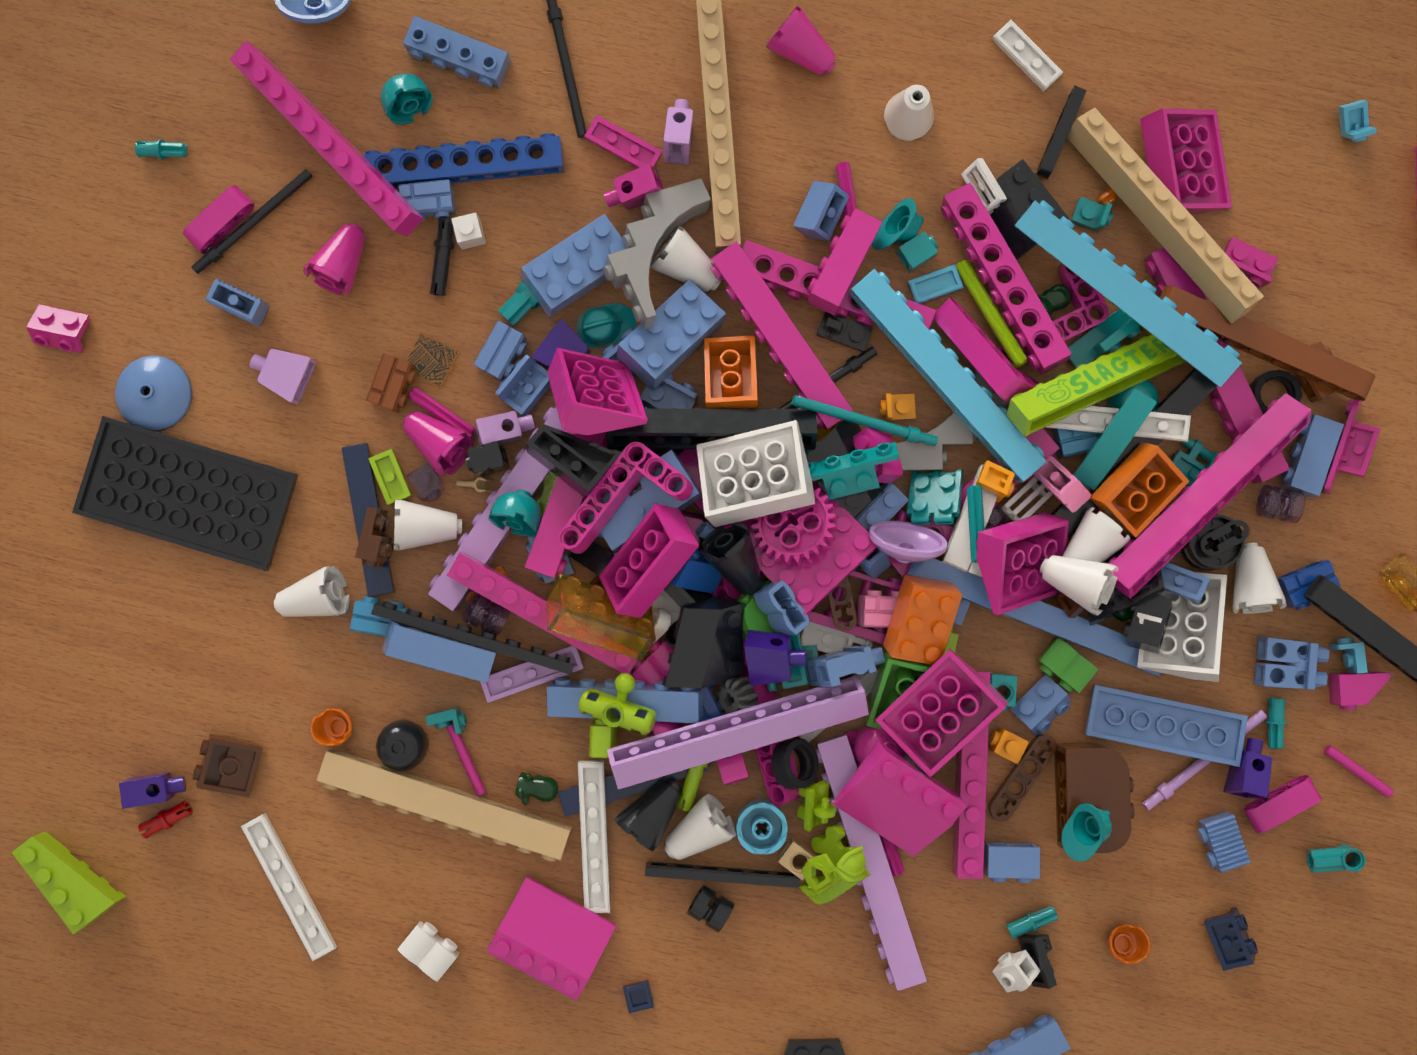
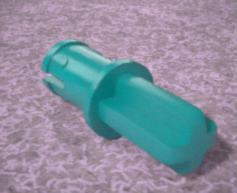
[135,139,188,160]
[1266,698,1287,749]
[1006,906,1058,939]

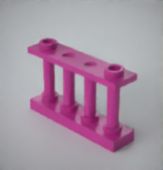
[807,571,902,644]

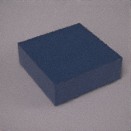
[623,980,654,1013]

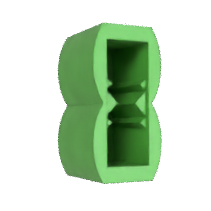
[1036,636,1098,693]

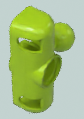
[578,673,657,735]

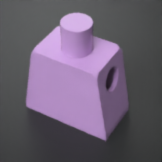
[663,99,693,165]
[250,349,317,405]
[475,411,535,447]

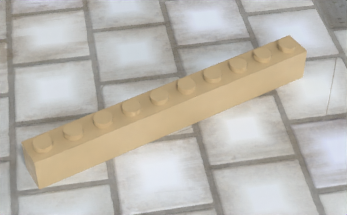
[696,0,741,253]
[1067,108,1264,324]
[316,748,572,862]

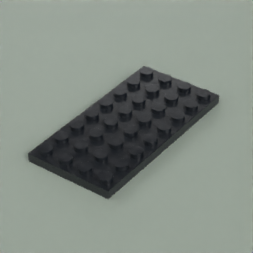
[72,416,298,571]

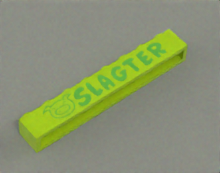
[1006,335,1187,437]

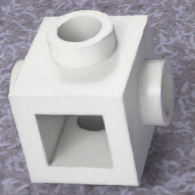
[992,950,1040,993]

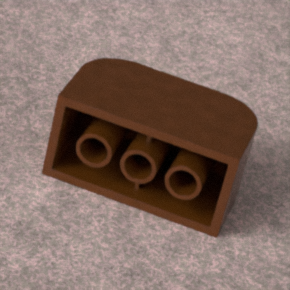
[1054,742,1135,853]

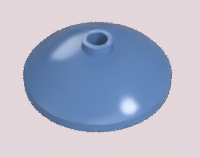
[275,0,351,24]
[115,356,192,431]

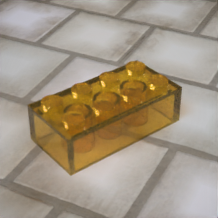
[546,574,656,660]

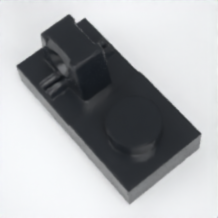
[817,311,873,352]
[1018,934,1057,989]

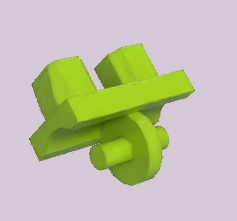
[797,780,836,832]

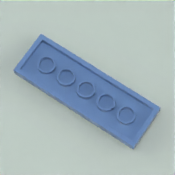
[1084,685,1248,767]

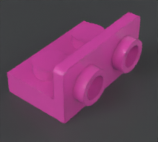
[1224,237,1278,288]

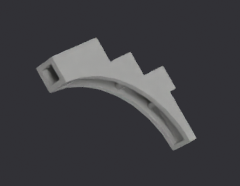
[603,178,711,330]
[896,368,1007,472]

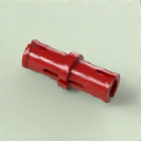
[138,800,193,839]

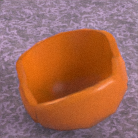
[310,708,354,747]
[1107,924,1151,964]

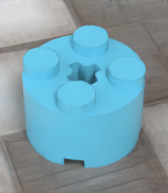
[736,798,788,855]

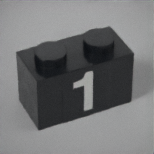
[1124,595,1173,654]

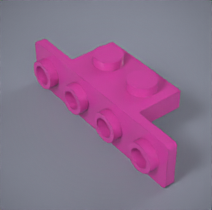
[1323,400,1380,494]

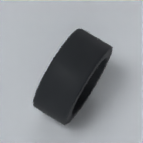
[1250,370,1302,415]
[771,738,819,789]

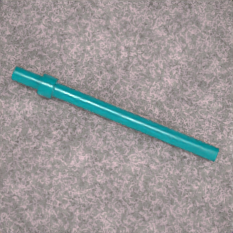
[791,395,938,446]

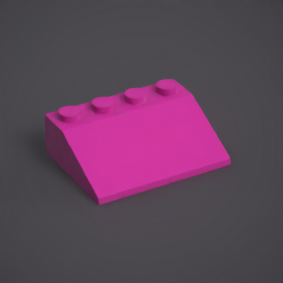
[1140,108,1232,214]
[547,348,648,436]
[976,512,1069,616]
[875,649,1008,778]
[833,741,967,857]
[486,876,616,1001]

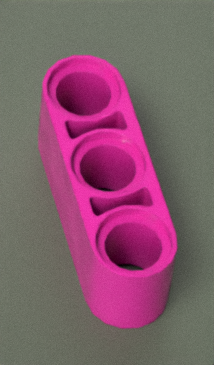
[183,185,255,254]
[1243,775,1322,833]

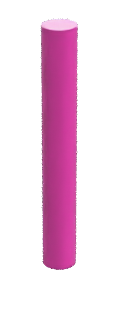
[446,724,486,796]
[1324,745,1394,798]

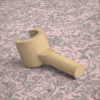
[456,477,493,492]

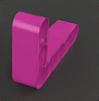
[999,263,1109,366]
[933,297,1040,403]
[559,442,693,554]

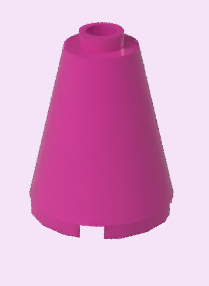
[765,5,836,76]
[303,223,366,296]
[403,411,474,477]

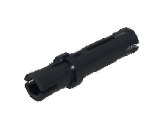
[429,218,454,296]

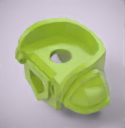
[799,824,871,905]

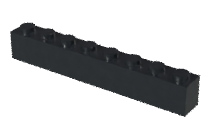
[607,408,818,450]

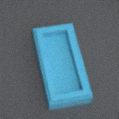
[907,264,964,304]

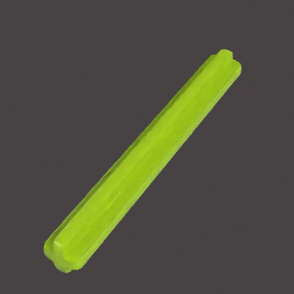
[956,260,1027,368]

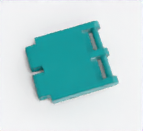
[907,469,964,525]

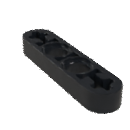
[1036,85,1086,179]

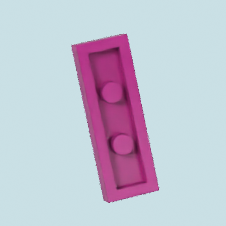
[584,115,662,168]

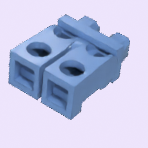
[1254,636,1330,690]
[806,646,885,687]

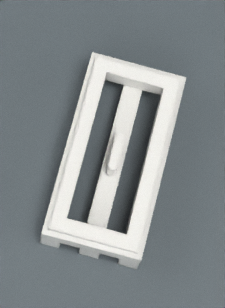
[961,158,1007,214]
[1001,477,1053,521]

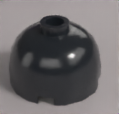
[376,719,429,771]

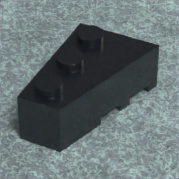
[526,424,622,498]

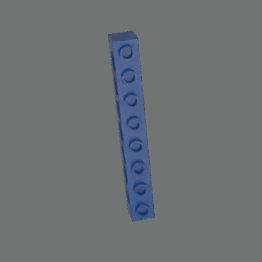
[363,133,565,189]

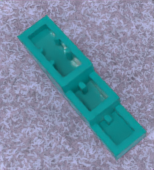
[1073,388,1157,490]

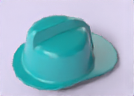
[871,198,924,250]
[576,303,636,348]
[1061,803,1112,862]

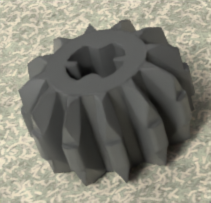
[716,676,759,714]

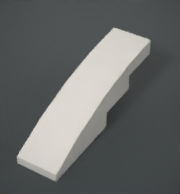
[942,464,997,572]

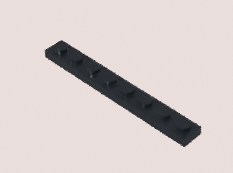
[371,601,575,675]

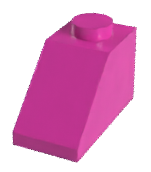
[1329,671,1391,710]

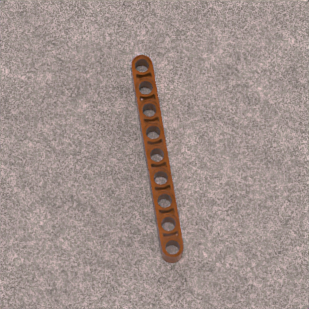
[1160,286,1376,401]

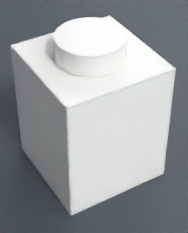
[451,212,486,250]

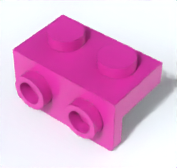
[26,305,90,353]

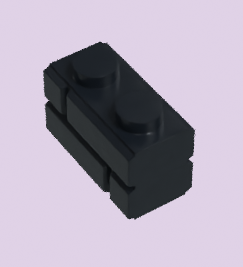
[465,441,510,477]

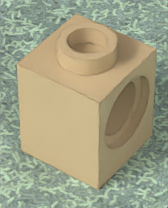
[777,837,817,880]

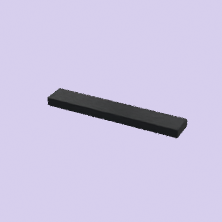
[645,861,799,888]

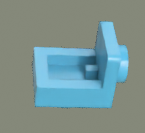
[1338,100,1377,142]

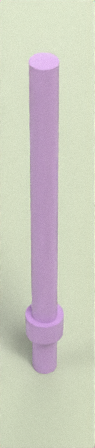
[1142,710,1267,811]

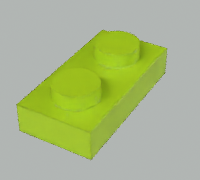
[368,449,413,506]

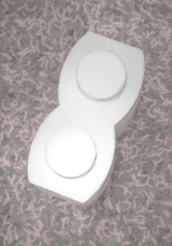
[397,921,459,982]

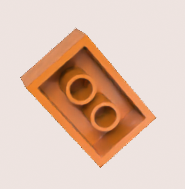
[704,335,758,409]
[1090,442,1189,538]
[883,574,963,665]

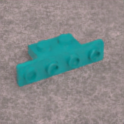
[1068,309,1142,369]
[808,442,900,500]

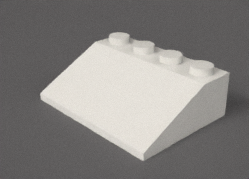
[696,420,815,527]
[1137,572,1227,682]

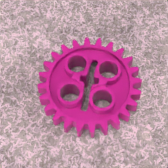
[751,488,837,565]

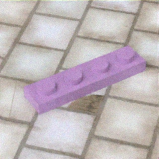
[480,645,584,703]

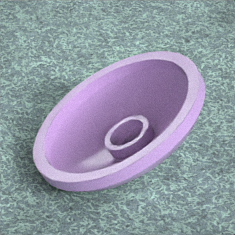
[869,521,947,563]

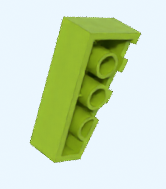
[12,831,127,935]

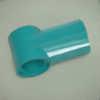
[498,281,540,327]
[1306,844,1366,873]

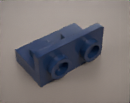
[1204,907,1258,971]

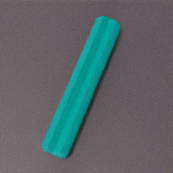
[967,485,985,563]

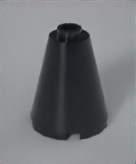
[700,522,763,595]
[615,778,683,851]

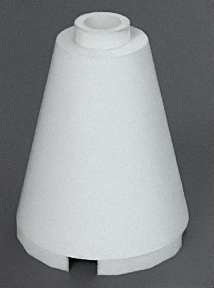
[884,85,934,141]
[650,225,722,292]
[394,500,462,551]
[1062,507,1131,563]
[1232,543,1287,614]
[1040,555,1119,616]
[274,566,350,617]
[664,794,737,860]

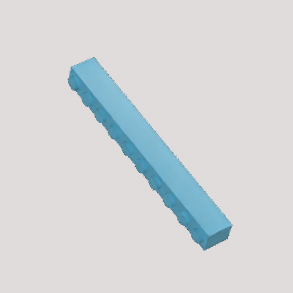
[1015,200,1242,387]
[849,269,1047,484]

